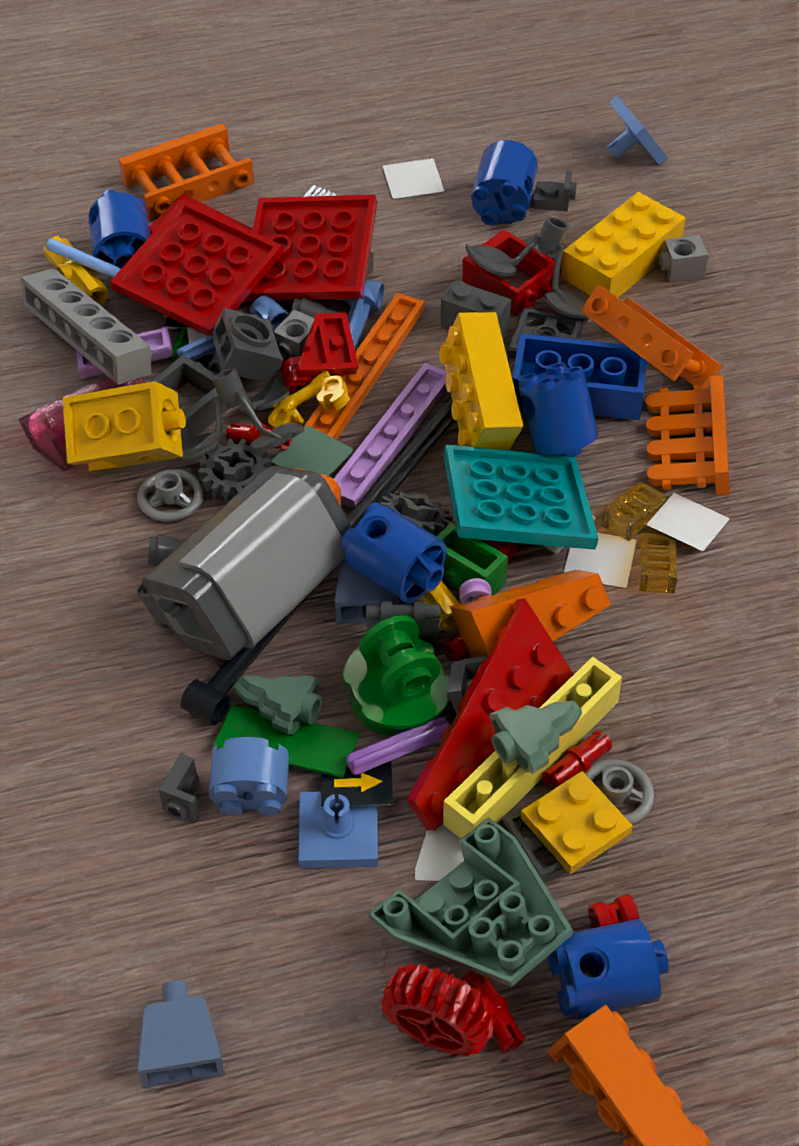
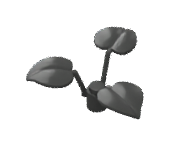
[465,217,589,318]
[170,368,304,461]

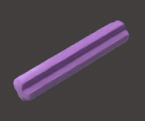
[346,716,450,775]

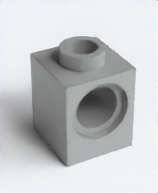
[659,235,708,282]
[273,309,314,360]

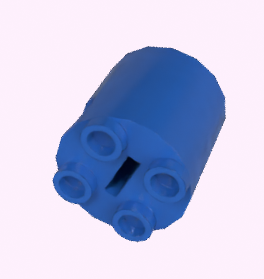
[471,140,538,225]
[88,190,151,269]
[518,362,598,457]
[341,502,447,603]
[547,919,669,1019]

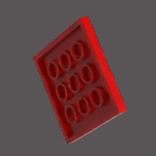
[244,194,378,301]
[110,200,283,336]

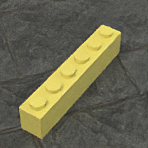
[443,657,622,839]

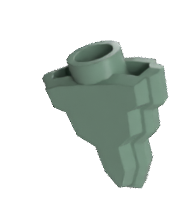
[233,675,322,735]
[489,701,582,774]

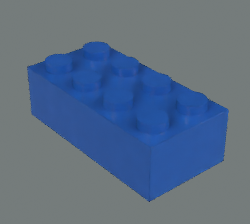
[512,333,647,420]

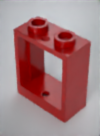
[462,229,555,316]

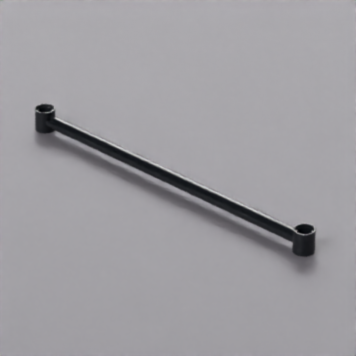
[180,358,509,726]

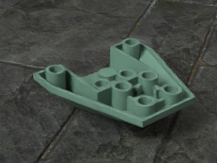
[368,817,573,987]

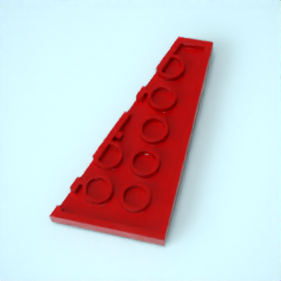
[406,598,574,831]

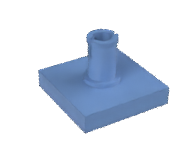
[606,95,668,165]
[298,792,378,868]

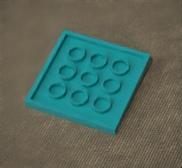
[443,444,599,550]

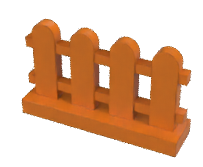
[646,375,730,495]

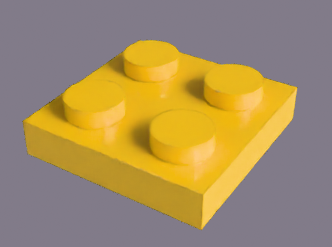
[521,771,633,875]

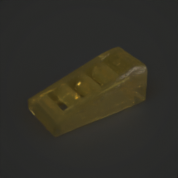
[601,481,668,542]
[639,533,677,593]

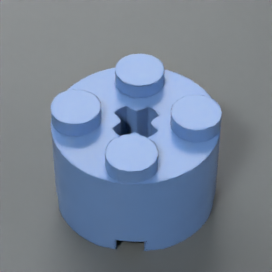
[209,737,289,816]

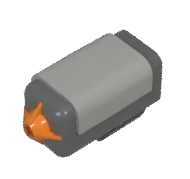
[137,466,352,660]

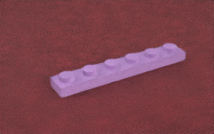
[334,363,447,509]

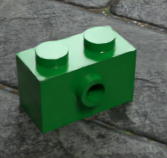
[437,523,508,596]

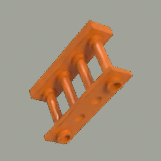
[118,123,254,220]
[580,284,723,389]

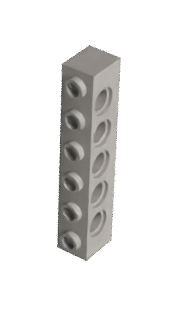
[21,268,153,385]

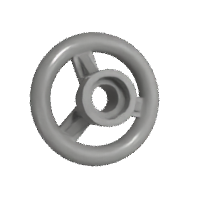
[137,469,204,522]
[585,759,654,825]

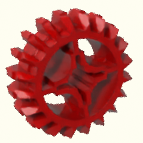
[381,964,496,1057]

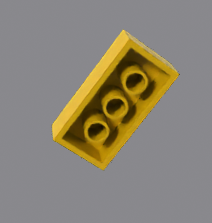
[561,192,686,297]
[439,312,523,451]

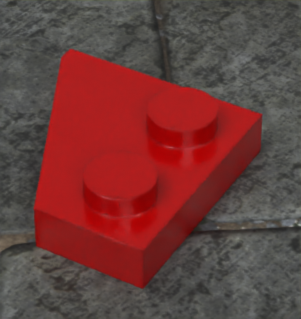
[296,313,359,377]

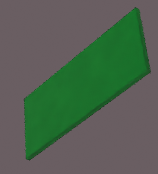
[213,705,360,778]

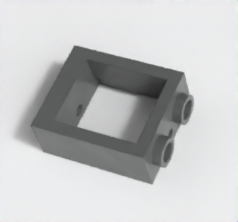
[150,355,229,445]

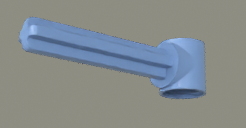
[347,280,384,350]
[177,295,290,361]

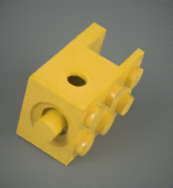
[62,381,186,472]

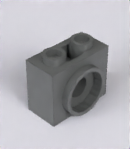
[212,308,282,383]

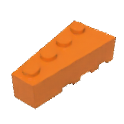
[449,569,611,658]
[547,1005,710,1146]

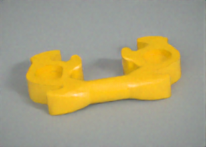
[268,371,350,428]

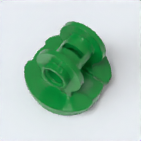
[343,615,450,736]

